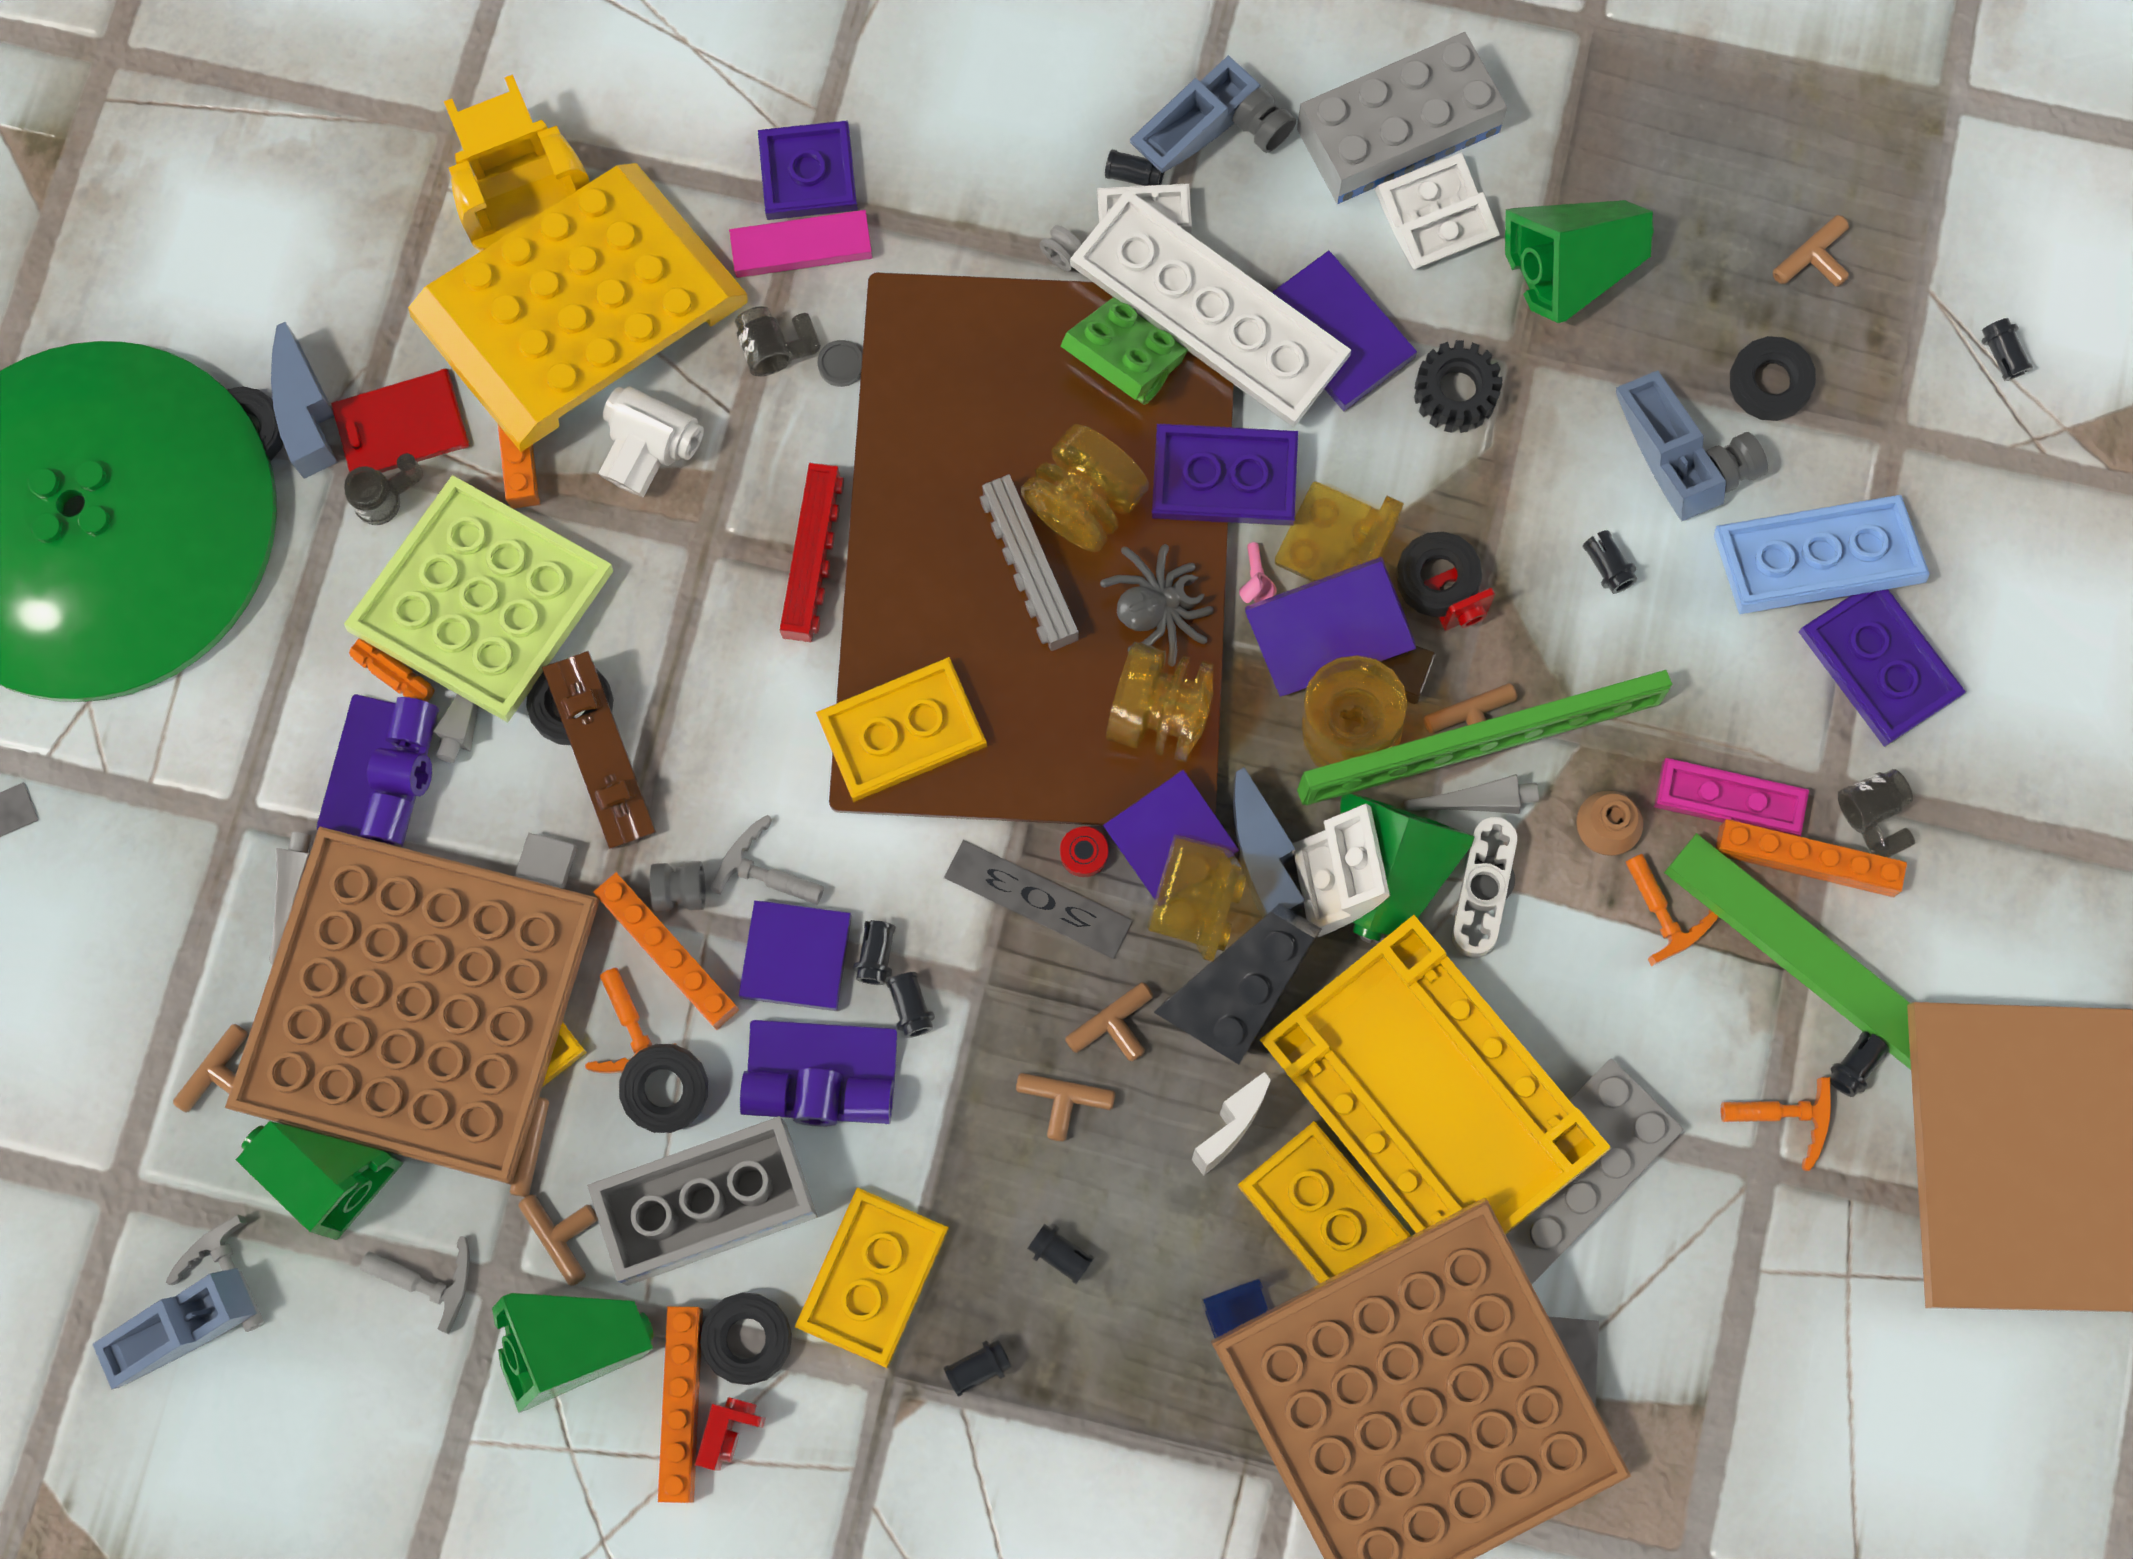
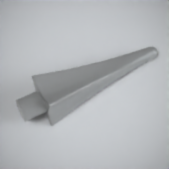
[433,694,479,763]
[1404,774,1539,814]
[269,832,311,965]

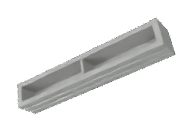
[979,474,1079,651]

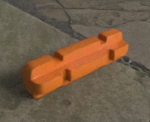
[349,638,435,702]

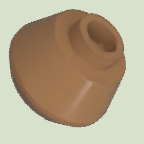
[1576,791,1643,856]

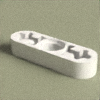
[1451,817,1517,958]

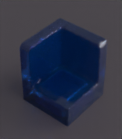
[1201,1279,1269,1339]

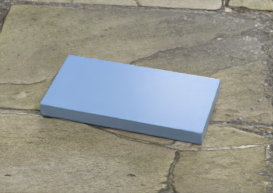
[1714,495,1930,614]

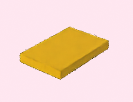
[816,657,987,802]
[1237,1121,1411,1284]
[795,1187,949,1369]

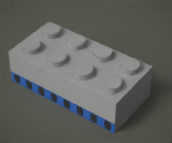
[1297,32,1507,204]
[587,1116,818,1286]

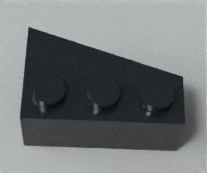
[1154,903,1322,1065]

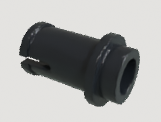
[1105,149,1165,186]
[1981,318,2033,381]
[1582,530,1637,594]
[853,920,896,985]
[886,972,935,1038]
[1830,1031,1889,1097]
[1027,1224,1095,1284]
[944,1340,1012,1397]

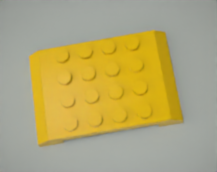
[408,163,748,452]
[1260,915,1611,1235]

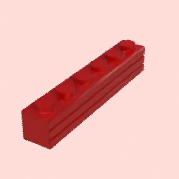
[779,463,844,642]

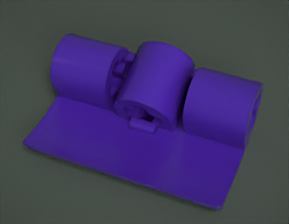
[316,694,439,847]
[740,1020,897,1127]

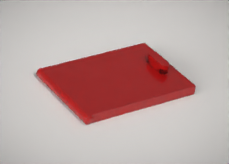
[331,368,470,481]

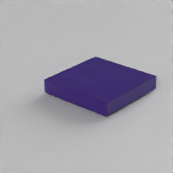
[758,120,858,220]
[1103,770,1239,905]
[739,900,852,1011]

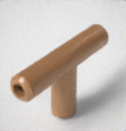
[1773,215,1849,287]
[1424,683,1518,733]
[1065,982,1153,1061]
[173,1024,248,1113]
[1016,1073,1116,1142]
[509,1097,549,1197]
[518,1194,598,1286]

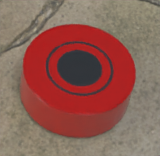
[1060,826,1108,877]

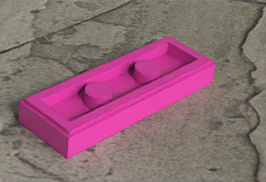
[729,210,873,278]
[1654,758,1809,836]

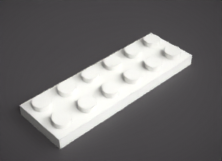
[1070,189,1351,427]

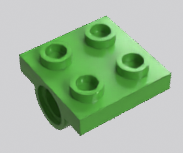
[1061,297,1188,405]

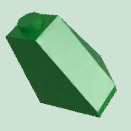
[1505,200,1654,323]
[1340,793,1475,941]
[235,1121,404,1240]
[492,1293,654,1413]

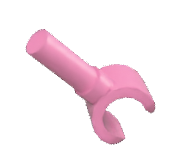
[1239,542,1277,603]

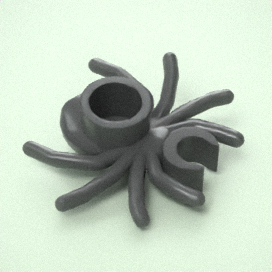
[1100,544,1214,666]

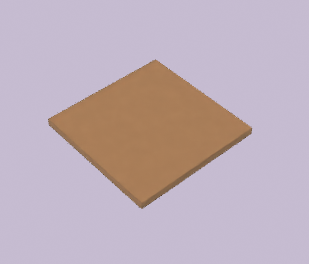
[225,827,600,1185]
[1907,1002,2133,1313]
[1211,1198,1631,1559]

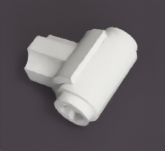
[598,386,704,498]

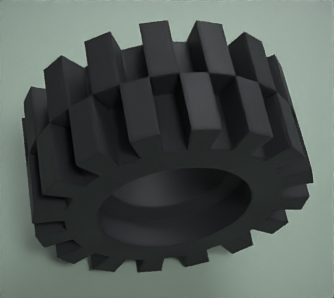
[1414,340,1502,433]

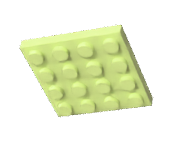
[344,475,613,723]

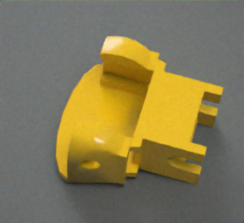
[443,74,590,251]

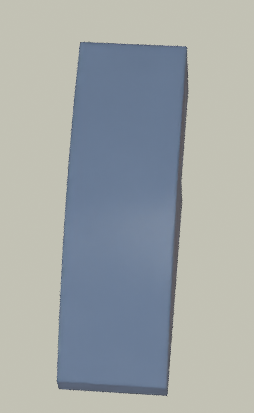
[1130,55,1261,173]
[271,322,338,479]
[1616,370,1726,522]
[1233,767,1305,918]
[92,1268,257,1390]

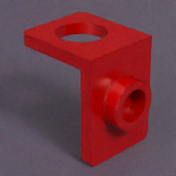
[1424,567,1495,631]

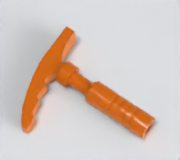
[1625,854,1718,966]
[585,968,677,1074]
[1720,1077,1831,1171]

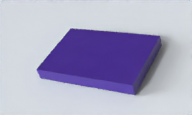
[1271,250,1417,412]
[1152,424,1298,526]
[1245,557,1416,697]
[1798,589,1966,747]

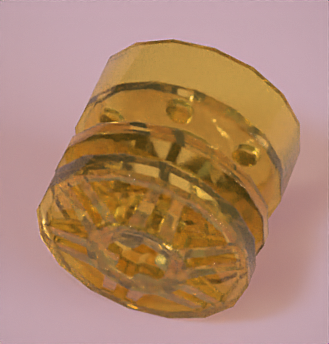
[1021,424,1149,552]
[1106,641,1215,762]
[1301,655,1408,767]

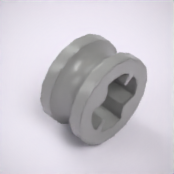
[1039,225,1082,271]

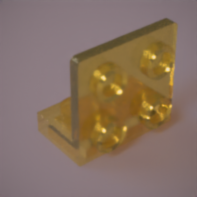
[1274,482,1404,582]
[1147,834,1246,962]

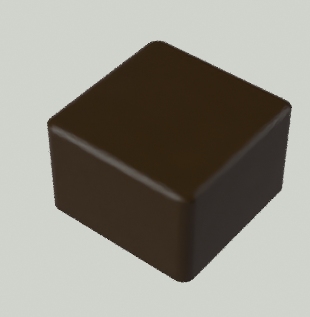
[1372,646,1435,704]

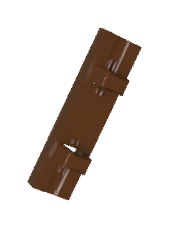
[542,651,656,849]

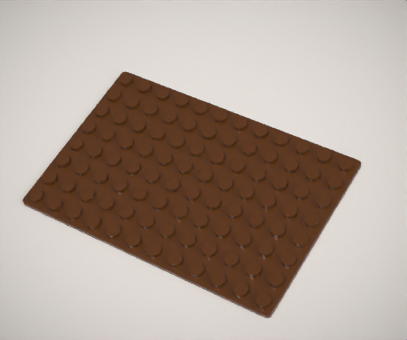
[829,272,1234,826]

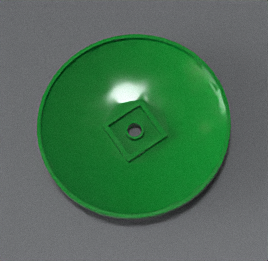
[0,341,277,702]

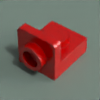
[695,1397,766,1471]

